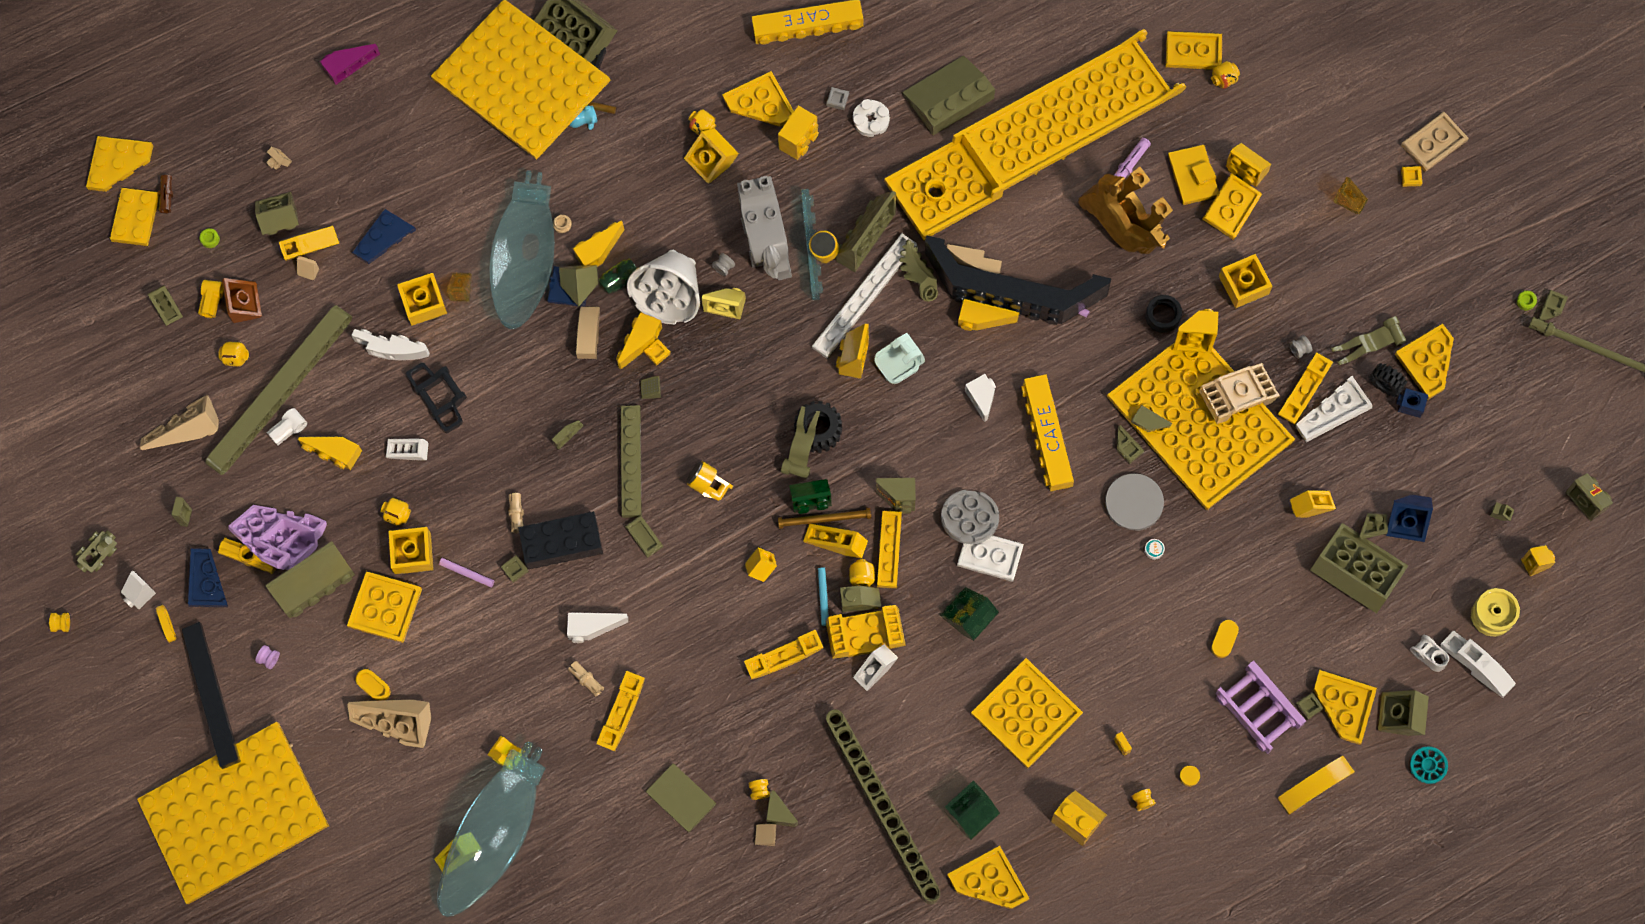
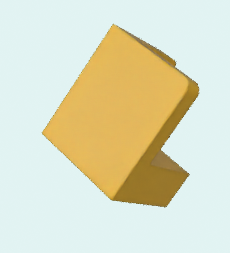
[745,547,777,582]
[487,736,523,770]

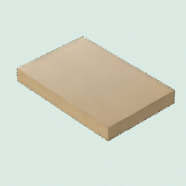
[1401,112,1469,172]

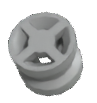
[712,253,735,276]
[1289,335,1312,359]

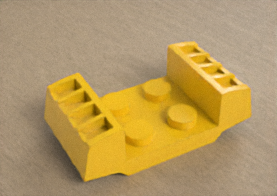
[826,605,906,659]

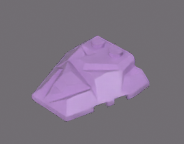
[228,505,327,570]

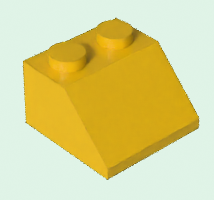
[684,128,739,184]

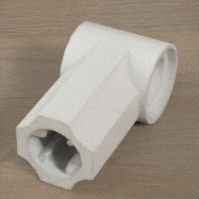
[267,408,307,445]

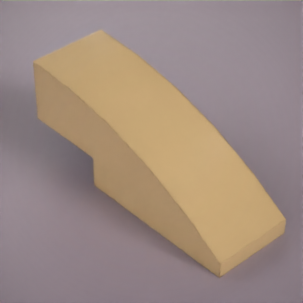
[947,244,1002,274]
[576,307,600,359]

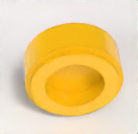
[1180,766,1200,787]

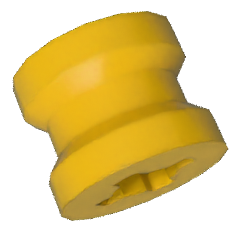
[49,613,70,632]
[748,779,770,800]
[1131,789,1156,811]

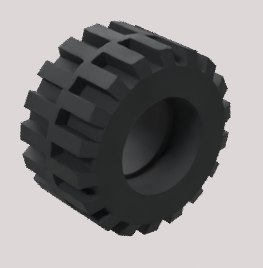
[794,401,842,453]

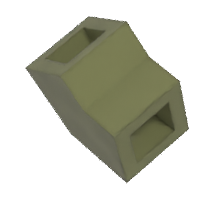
[1490,502,1514,521]

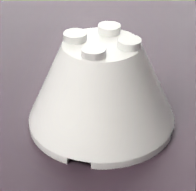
[627,250,700,324]

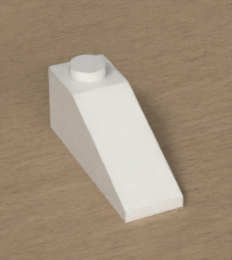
[567,613,628,643]

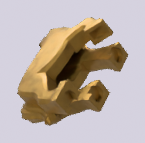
[1078,167,1173,254]

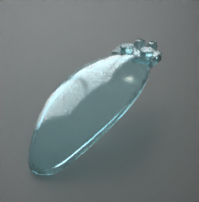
[490,171,555,329]
[437,741,545,917]

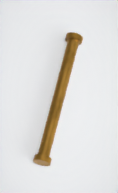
[778,508,871,529]

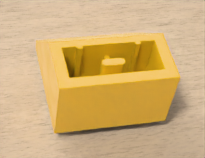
[1226,143,1271,188]

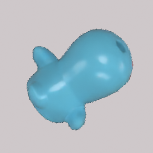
[569,105,597,130]

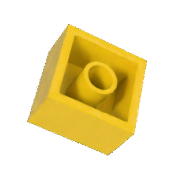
[778,105,819,160]
[1219,254,1272,309]
[397,273,447,325]
[389,527,433,574]

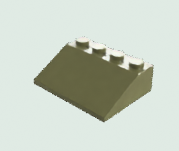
[534,0,618,63]
[903,55,995,136]
[836,191,896,272]
[1310,523,1408,614]
[265,541,355,618]

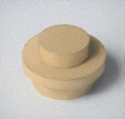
[553,215,572,233]

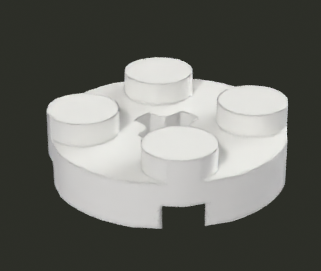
[853,99,890,137]

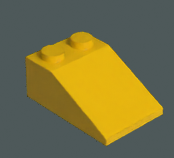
[836,324,869,379]

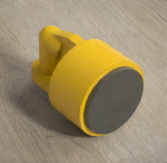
[809,231,839,263]
[687,461,733,501]

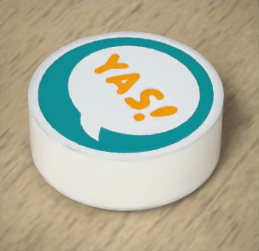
[1145,539,1165,560]

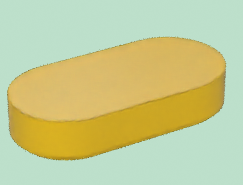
[156,605,177,643]
[1211,620,1239,658]
[356,669,391,701]

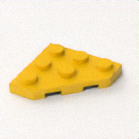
[722,71,794,126]
[86,136,153,192]
[1395,324,1454,400]
[1313,670,1377,745]
[947,846,1030,909]

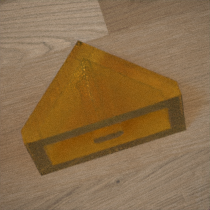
[1334,177,1368,215]
[447,273,472,302]

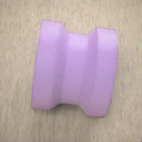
[255,645,280,669]

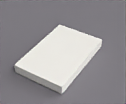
[957,536,1024,582]

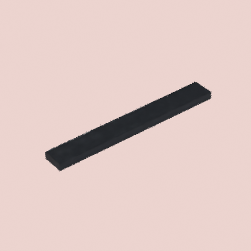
[182,622,241,769]

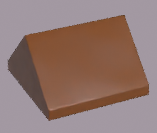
[222,278,262,323]

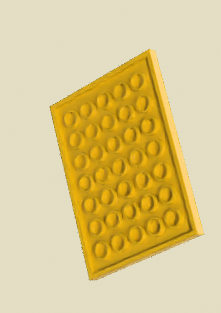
[431,0,611,160]
[1107,343,1295,510]
[137,722,329,904]

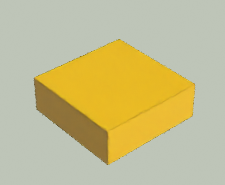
[1191,161,1216,185]
[1401,166,1422,187]
[644,339,671,366]
[1114,732,1132,756]

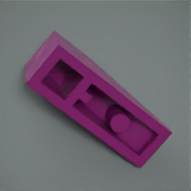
[320,44,380,85]

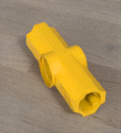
[218,538,276,574]

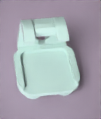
[875,333,925,384]

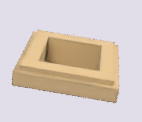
[297,256,319,280]
[755,824,777,846]

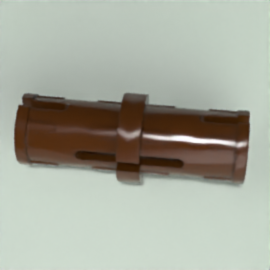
[158,175,173,214]

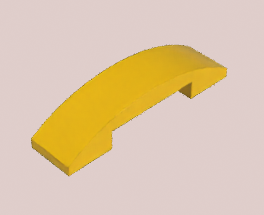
[1278,352,1333,424]
[744,630,824,679]
[596,671,645,751]
[1278,756,1354,815]

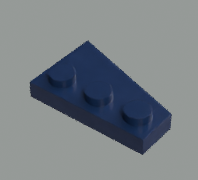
[352,209,416,264]
[188,549,228,607]

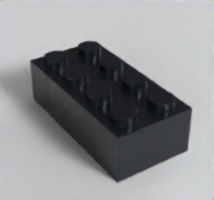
[518,511,604,570]

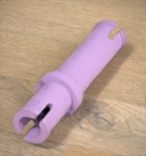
[1114,137,1151,178]

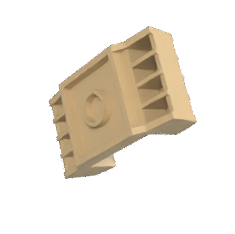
[1199,363,1280,424]

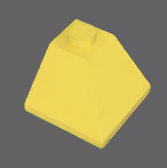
[702,288,746,319]

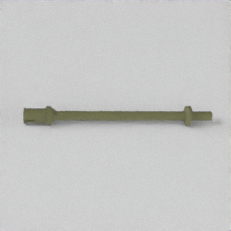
[1528,317,1645,373]

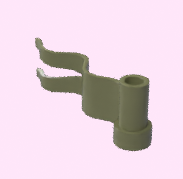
[1331,316,1407,365]
[781,406,820,479]

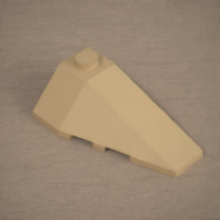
[348,700,431,748]

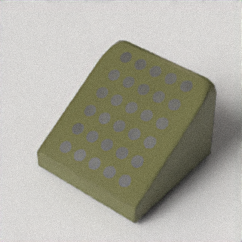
[641,376,661,399]

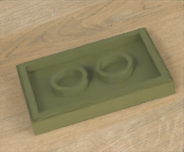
[646,763,716,833]

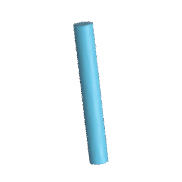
[818,568,829,626]

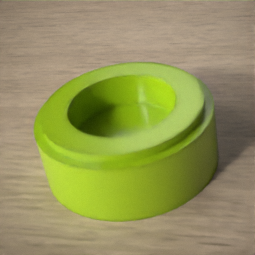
[200,229,220,248]
[1517,291,1537,311]

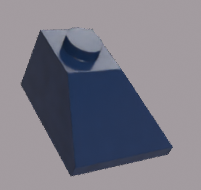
[1386,495,1433,542]

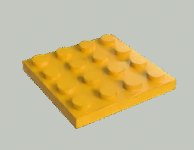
[971,658,1083,769]

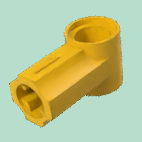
[198,280,224,318]

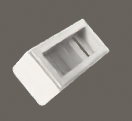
[386,439,428,460]

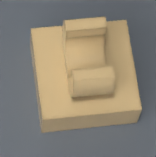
[267,147,292,170]

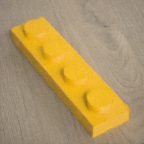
[877,511,902,589]

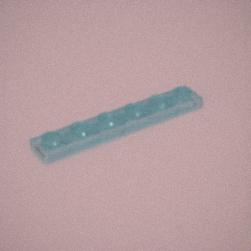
[801,189,823,300]

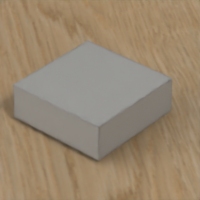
[826,87,849,110]

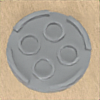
[1105,474,1164,531]
[941,490,999,544]

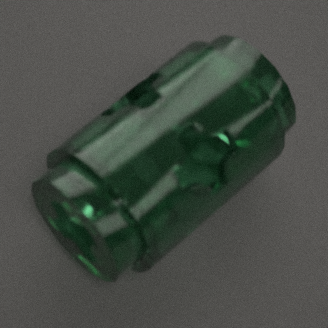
[598,258,637,294]

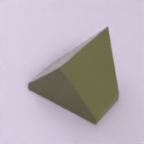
[559,265,598,307]

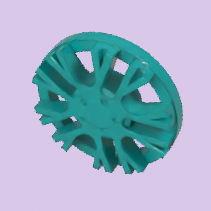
[1410,747,1448,784]

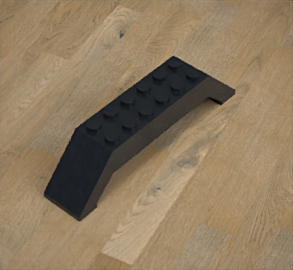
[925,235,1111,325]

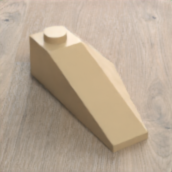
[140,395,219,450]

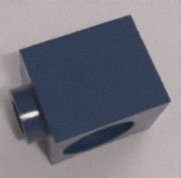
[1396,388,1428,418]

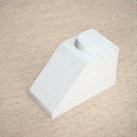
[965,374,996,422]
[121,571,156,609]
[853,644,898,691]

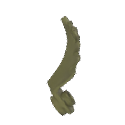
[899,239,938,301]

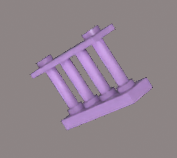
[1216,661,1306,754]

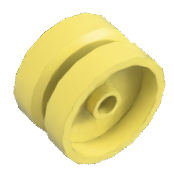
[1471,588,1520,637]

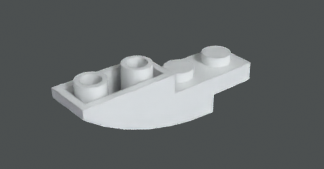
[352,329,430,360]
[1440,631,1516,698]

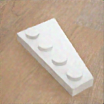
[1296,376,1372,442]

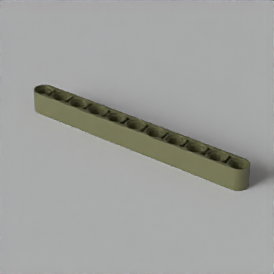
[206,305,352,475]
[826,709,940,905]

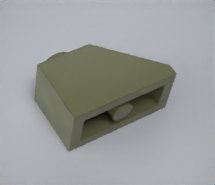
[840,586,881,612]

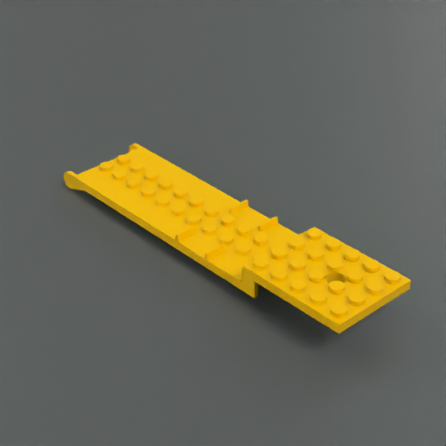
[884,29,1186,240]

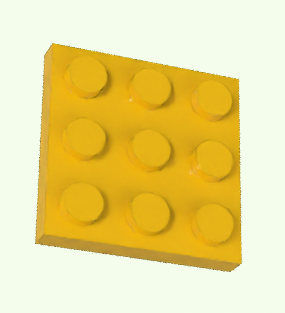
[347,571,422,643]

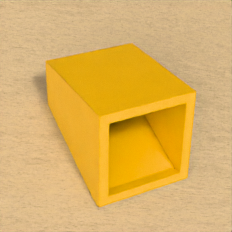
[1051,790,1107,846]

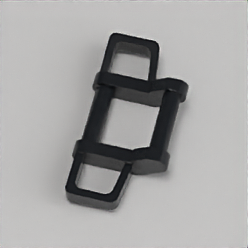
[406,363,467,434]

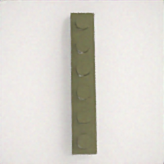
[621,405,642,518]

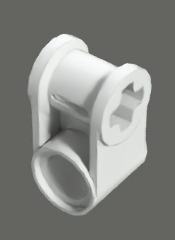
[1410,634,1449,672]

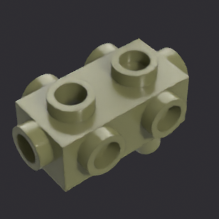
[75,530,117,573]

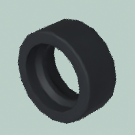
[1145,295,1182,333]

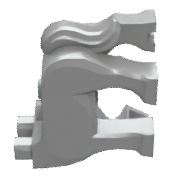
[737,176,792,280]

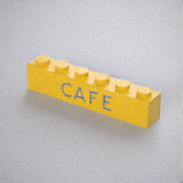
[752,0,863,44]
[1021,374,1074,492]

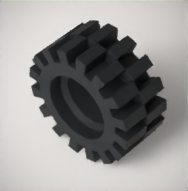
[1369,363,1407,397]

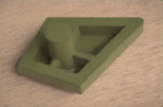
[1359,513,1388,540]

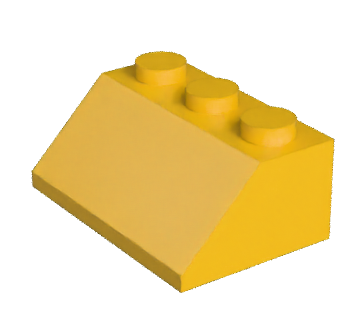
[1173,309,1218,353]

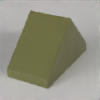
[148,285,183,326]
[767,790,798,827]

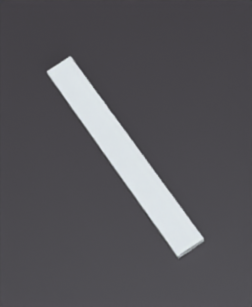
[812,233,917,358]

